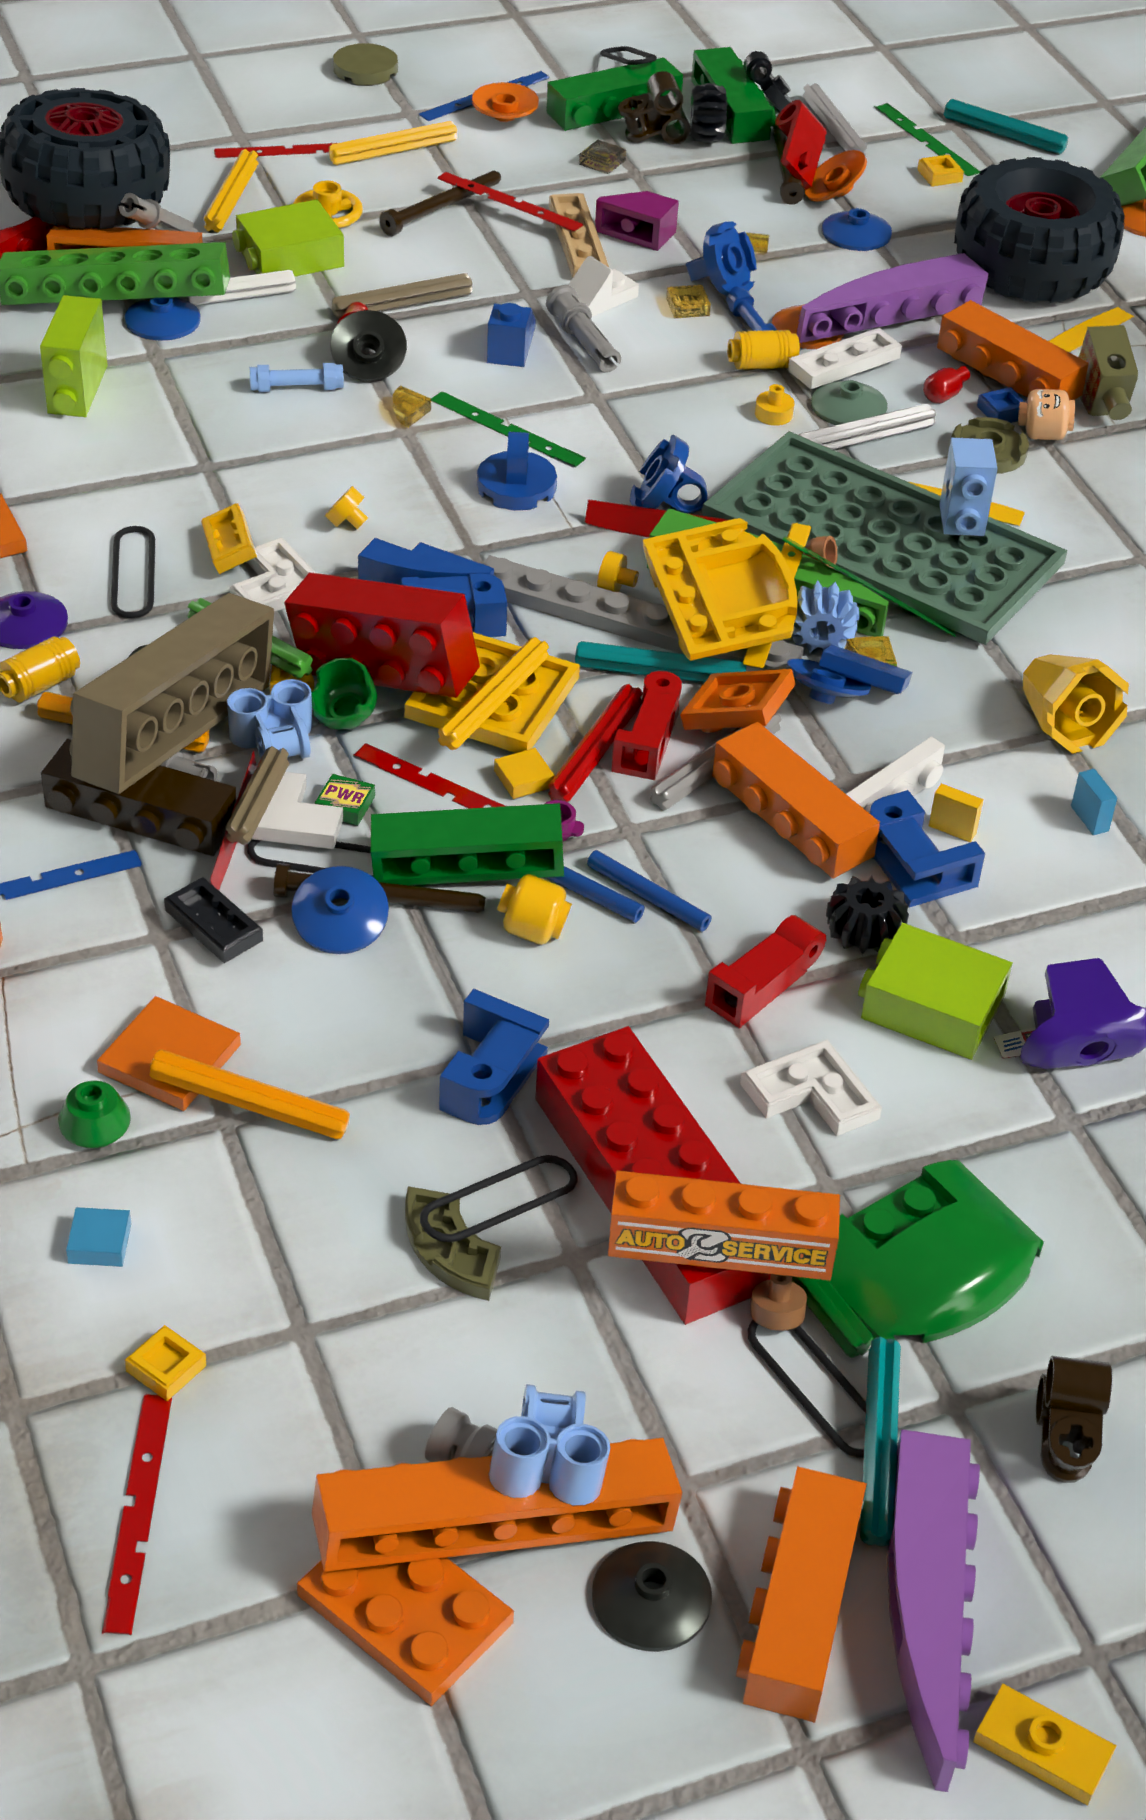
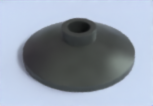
[330,310,407,381]
[592,1541,712,1652]

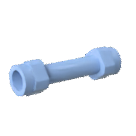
[250,363,344,392]

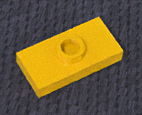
[201,503,257,574]
[973,1683,1117,1806]

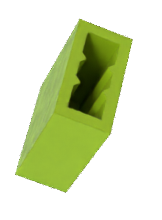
[232,199,344,277]
[40,295,108,417]
[858,922,1013,1060]

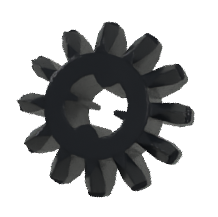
[689,84,727,143]
[826,875,909,955]

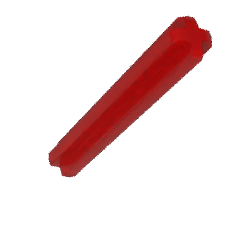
[548,684,643,802]

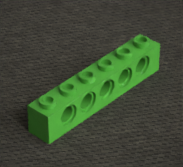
[0,242,230,305]

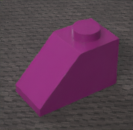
[595,191,679,251]

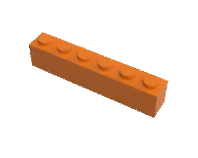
[312,1438,682,1572]

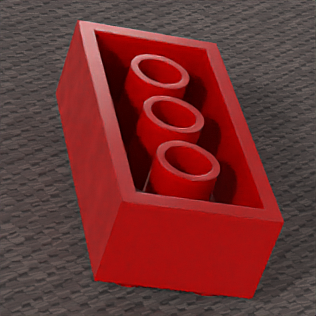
[284,572,480,698]

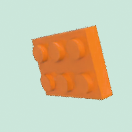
[297,1557,514,1706]

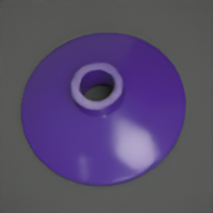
[0,591,68,649]

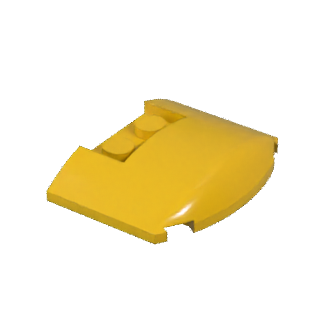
[642,518,798,661]

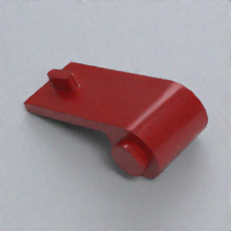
[775,100,827,190]

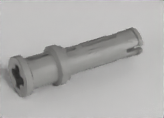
[546,285,621,372]

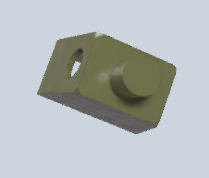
[1079,325,1138,420]

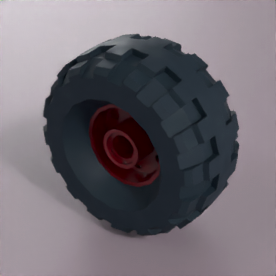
[0,88,170,230]
[954,157,1125,303]

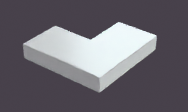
[230,538,316,612]
[252,772,343,849]
[740,1040,882,1136]

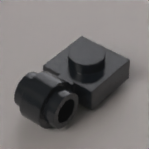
[743,51,791,112]

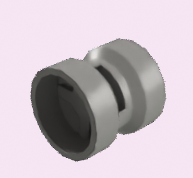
[425,1407,498,1462]

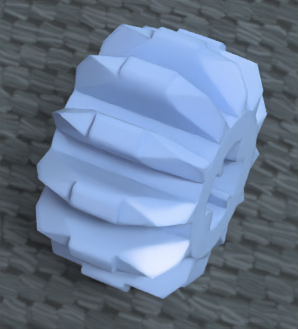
[793,580,859,653]

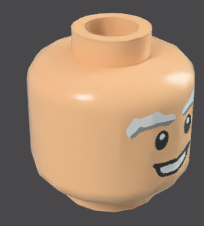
[1018,389,1075,440]

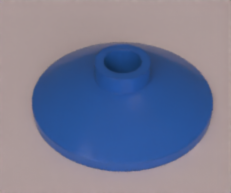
[822,208,892,251]
[125,297,201,341]
[786,659,871,704]
[292,866,389,954]

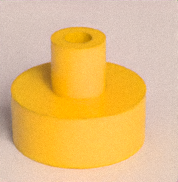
[755,384,794,426]
[325,486,368,529]
[597,551,639,592]

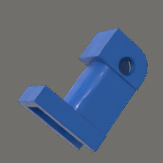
[401,573,507,637]
[870,790,985,908]
[439,988,549,1125]

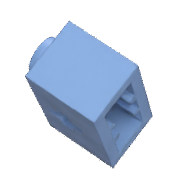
[939,438,998,536]

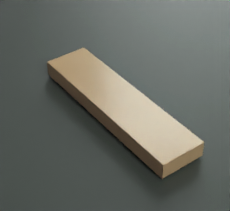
[549,193,609,279]

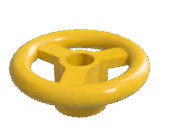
[293,181,363,228]

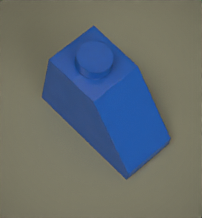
[487,303,536,367]

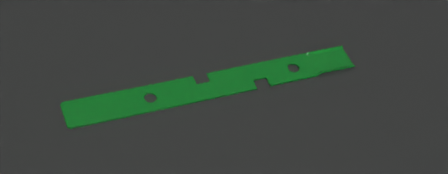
[875,102,980,176]
[431,391,586,467]
[782,536,956,637]

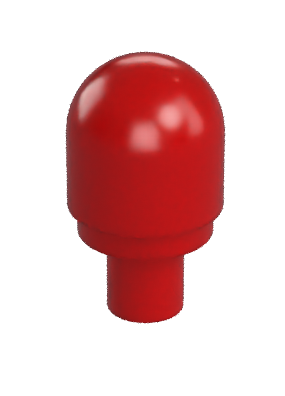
[923,366,970,403]

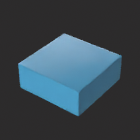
[1071,769,1117,835]
[66,1207,131,1267]

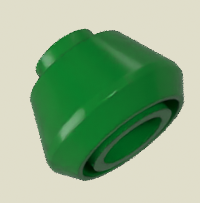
[58,1081,131,1149]

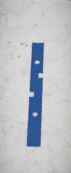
[419,71,550,121]
[0,850,142,900]

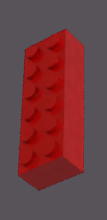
[535,1026,771,1325]

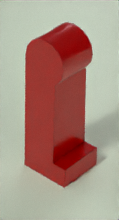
[611,671,682,780]
[705,915,826,1029]

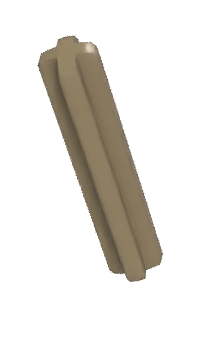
[226,746,289,845]

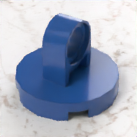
[685,221,757,296]
[477,432,557,511]
[630,435,707,513]

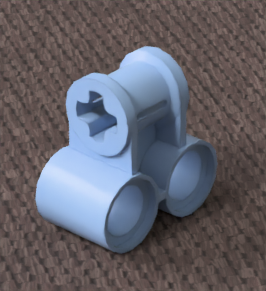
[227,679,312,759]
[489,1384,611,1506]

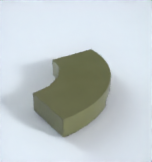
[405,1186,501,1301]

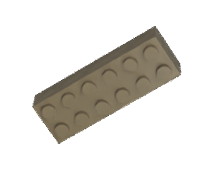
[69,593,274,794]

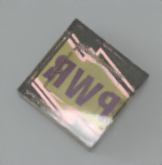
[579,140,626,174]

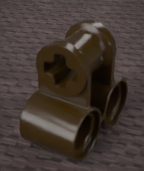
[618,71,691,144]
[1036,1356,1112,1483]

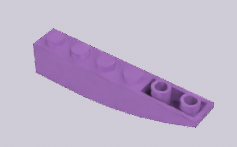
[797,253,989,343]
[887,1429,980,1792]

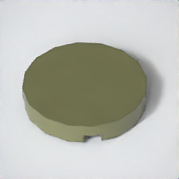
[333,43,398,86]
[951,417,1029,474]

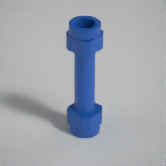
[726,287,777,331]

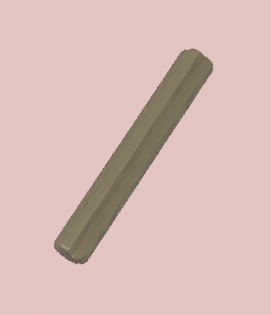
[331,273,472,319]

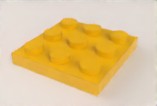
[404,632,580,753]

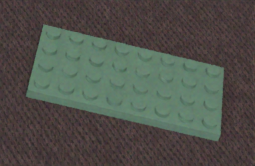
[702,431,1068,645]

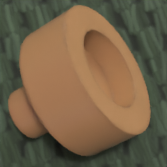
[750,1274,807,1331]

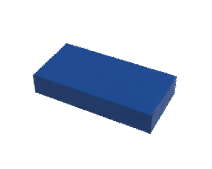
[818,645,913,694]

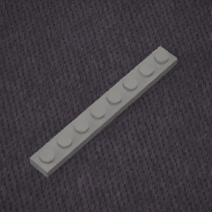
[483,555,804,671]

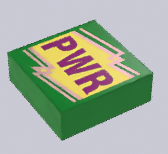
[315,774,375,826]

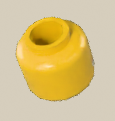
[497,874,572,945]

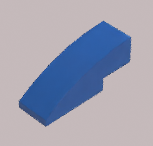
[358,538,494,592]

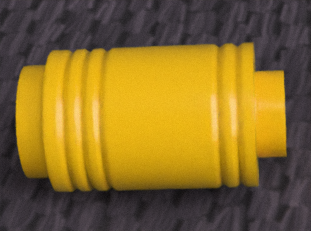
[727,330,800,370]
[0,636,80,703]

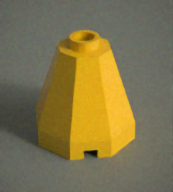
[1023,654,1129,754]

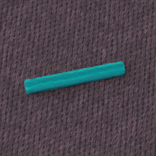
[944,99,1068,154]
[575,641,746,683]
[860,1337,901,1547]

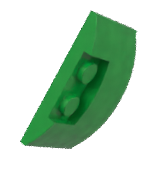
[829,1160,1044,1343]

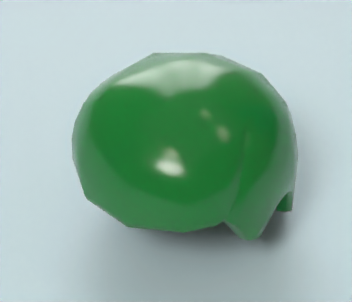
[311,658,377,730]

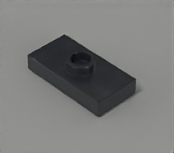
[164,877,263,963]

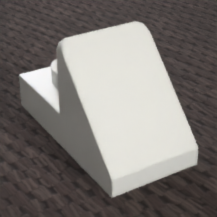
[569,256,639,317]

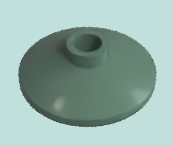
[811,380,888,425]

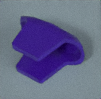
[1020,958,1146,1069]

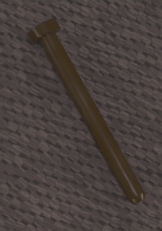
[772,124,805,204]
[379,170,501,236]
[273,863,486,913]

